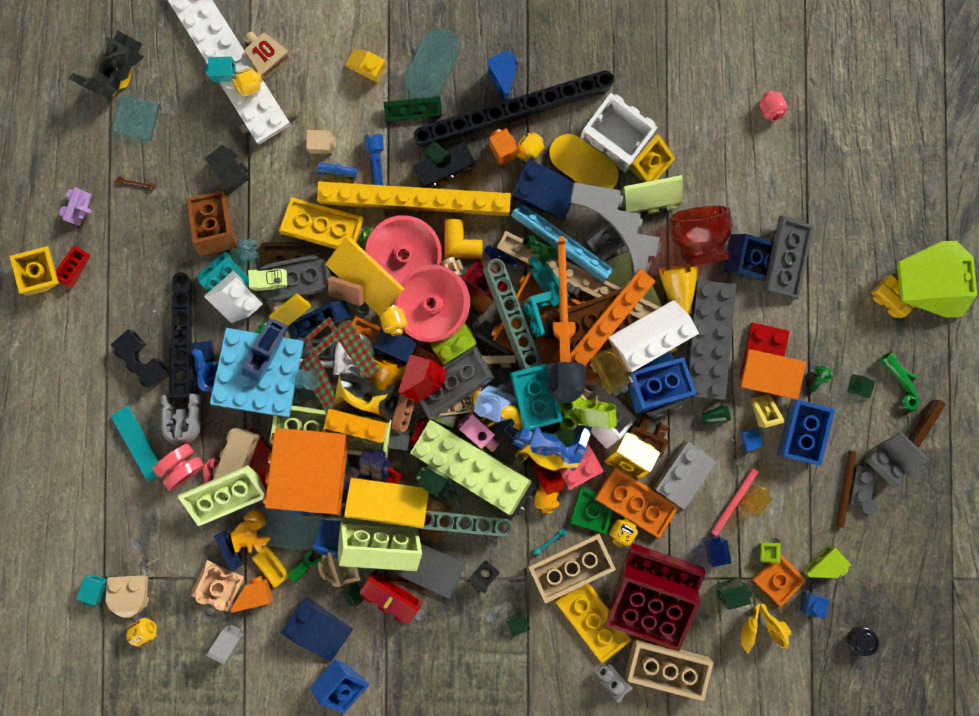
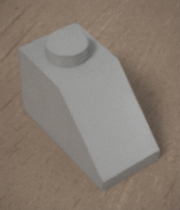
[206,626,244,665]

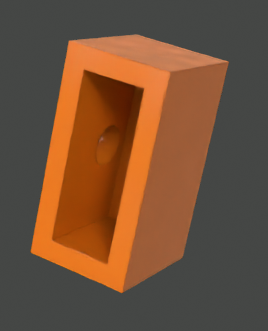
[489,128,518,166]

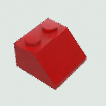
[398,355,446,402]

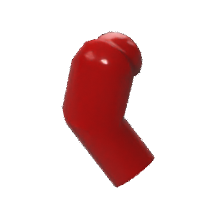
[409,419,429,446]

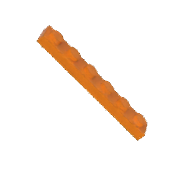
[570,269,655,366]

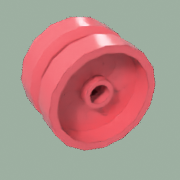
[152,444,204,491]

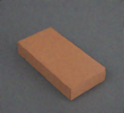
[327,276,364,306]

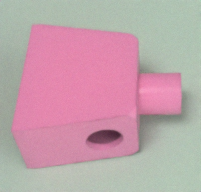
[457,413,499,452]

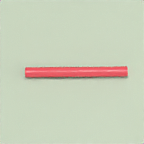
[711,468,759,536]

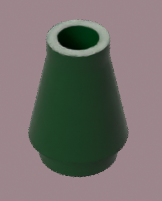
[702,405,731,425]

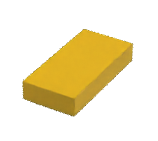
[269,293,311,326]
[251,545,289,588]

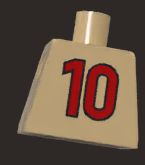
[244,31,291,81]

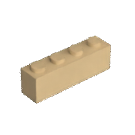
[213,427,260,480]

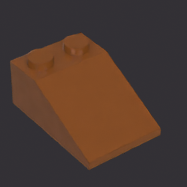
[187,190,237,256]

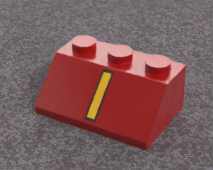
[360,571,422,625]

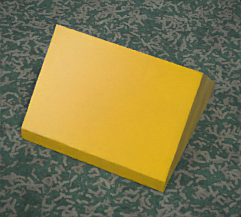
[628,134,675,182]

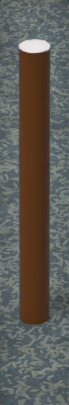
[836,451,857,528]

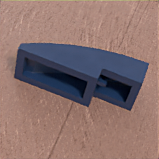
[242,318,288,383]

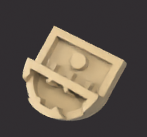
[318,553,364,587]
[106,575,149,618]

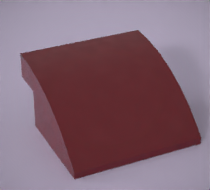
[605,543,706,651]

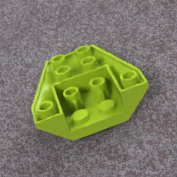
[897,241,977,318]

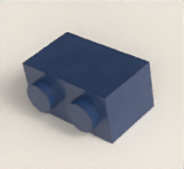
[373,327,419,365]

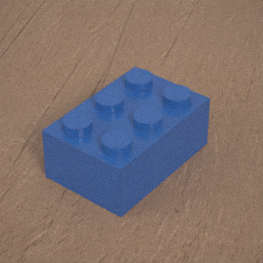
[777,399,835,466]

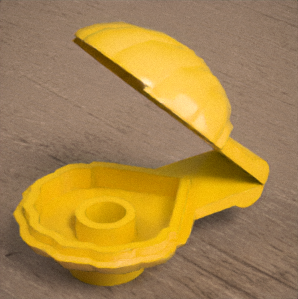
[741,604,791,654]

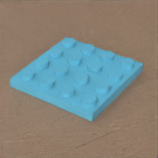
[210,328,304,418]

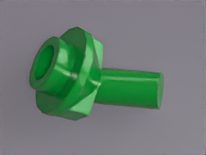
[809,366,833,392]

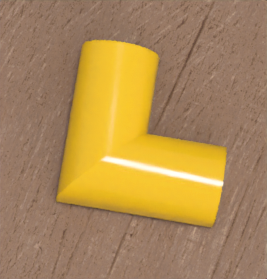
[444,219,483,259]

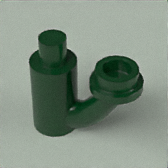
[523,235,558,262]

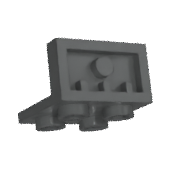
[866,432,929,488]

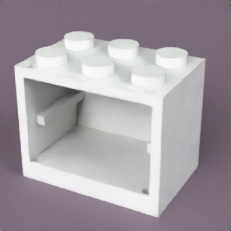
[580,93,658,173]

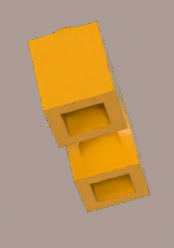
[324,409,389,443]

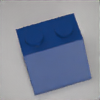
[487,49,518,101]
[310,659,369,714]

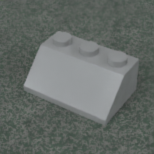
[652,441,716,510]

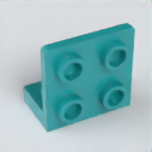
[196,251,249,292]
[520,291,554,340]

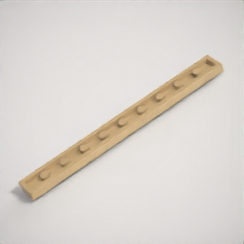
[497,231,660,319]

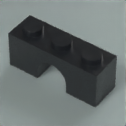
[413,142,475,189]
[110,329,169,388]

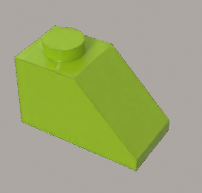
[802,545,851,578]

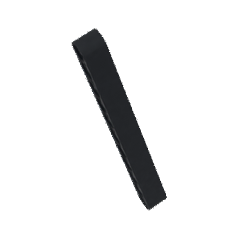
[414,70,614,148]

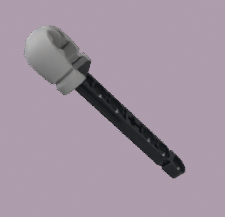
[161,272,201,446]

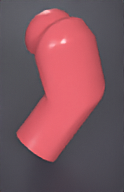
[202,458,220,484]

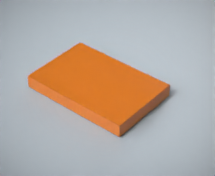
[740,349,806,399]

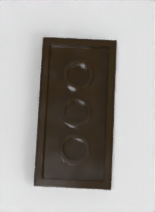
[261,242,339,278]

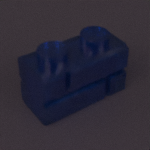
[359,448,389,483]

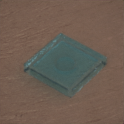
[113,95,160,141]

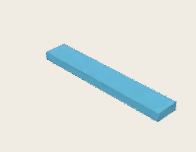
[511,203,614,283]

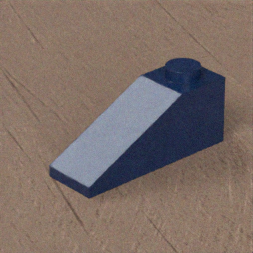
[290,300,351,340]

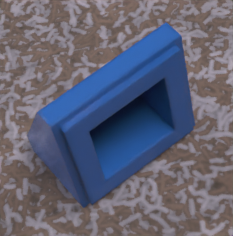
[739,428,763,452]

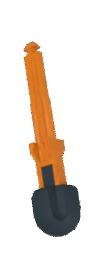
[545,236,586,403]

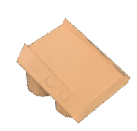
[191,560,244,612]

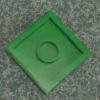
[569,487,613,535]

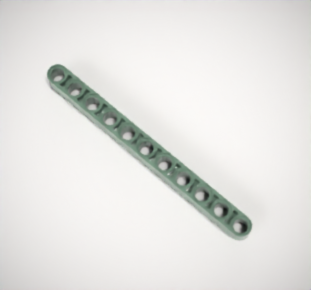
[298,502,512,536]

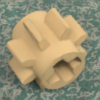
[441,257,463,276]

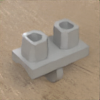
[597,663,633,703]

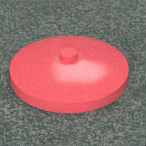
[364,215,442,284]
[394,265,470,343]

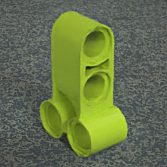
[558,397,617,431]

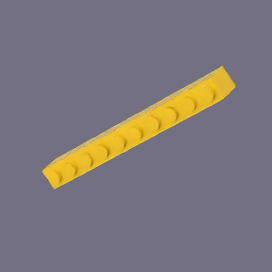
[317,182,511,216]

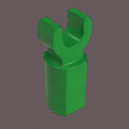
[287,550,320,583]

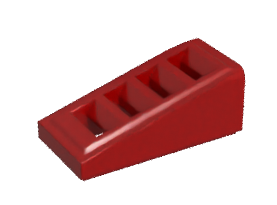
[55,246,91,289]
[530,458,564,495]

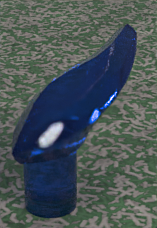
[483,245,517,267]

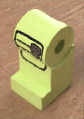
[248,269,287,291]

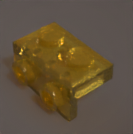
[590,346,632,394]

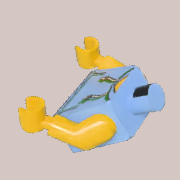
[473,385,523,431]

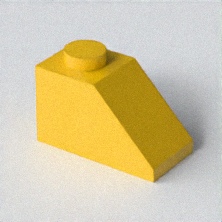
[345,49,387,83]

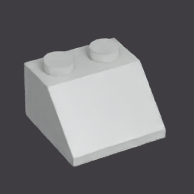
[204,271,263,323]

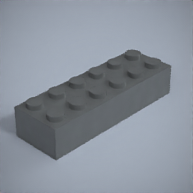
[686,280,737,400]

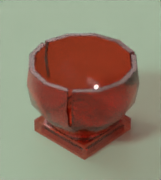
[670,205,732,266]

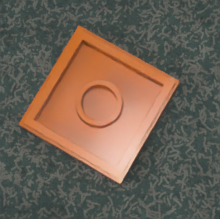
[751,555,807,608]

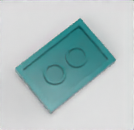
[510,363,563,430]

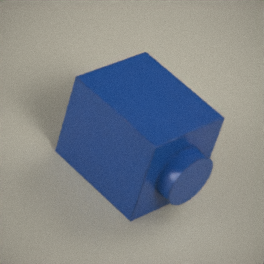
[799,591,829,619]

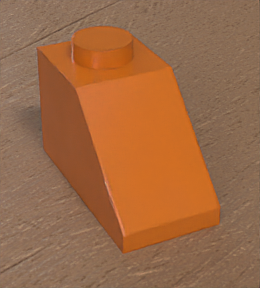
[231,576,273,613]

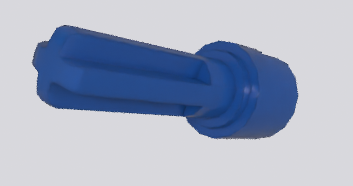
[364,134,384,185]

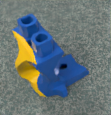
[512,426,592,471]

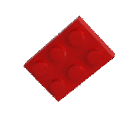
[739,322,790,379]

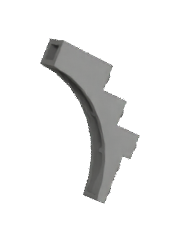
[570,182,662,277]

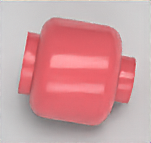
[759,91,788,121]

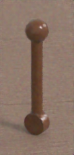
[116,177,155,190]

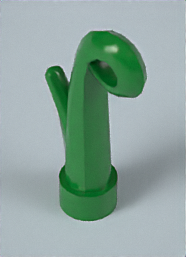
[879,351,919,412]

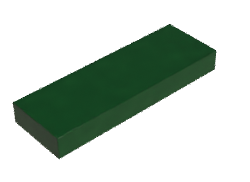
[383,96,442,121]

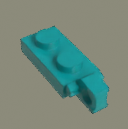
[528,255,569,307]

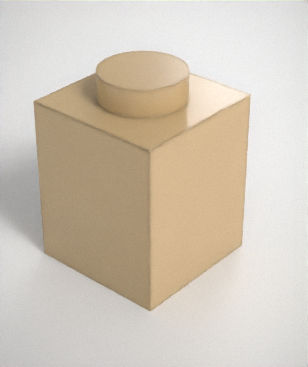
[306,130,336,154]

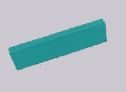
[110,406,160,482]

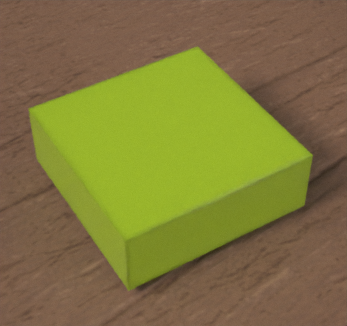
[760,542,781,564]

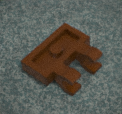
[630,415,669,458]

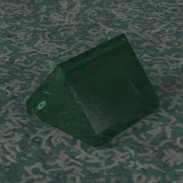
[341,583,364,609]

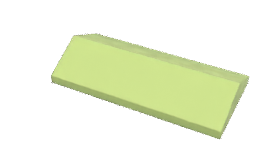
[178,465,266,526]

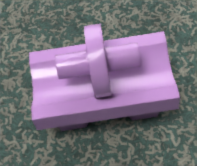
[59,188,93,226]

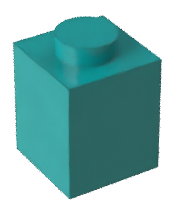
[205,56,236,83]
[77,574,107,606]

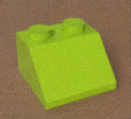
[430,322,476,365]

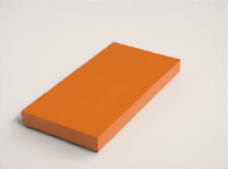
[594,466,679,539]

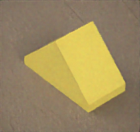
[751,394,784,428]

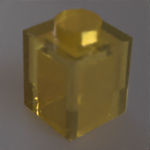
[739,485,773,517]

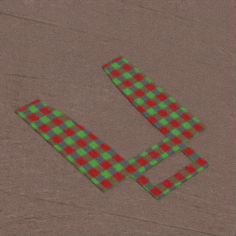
[300,317,380,413]

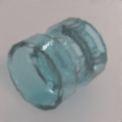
[237,239,259,262]
[292,369,319,390]

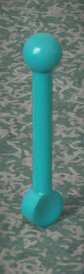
[533,528,567,556]

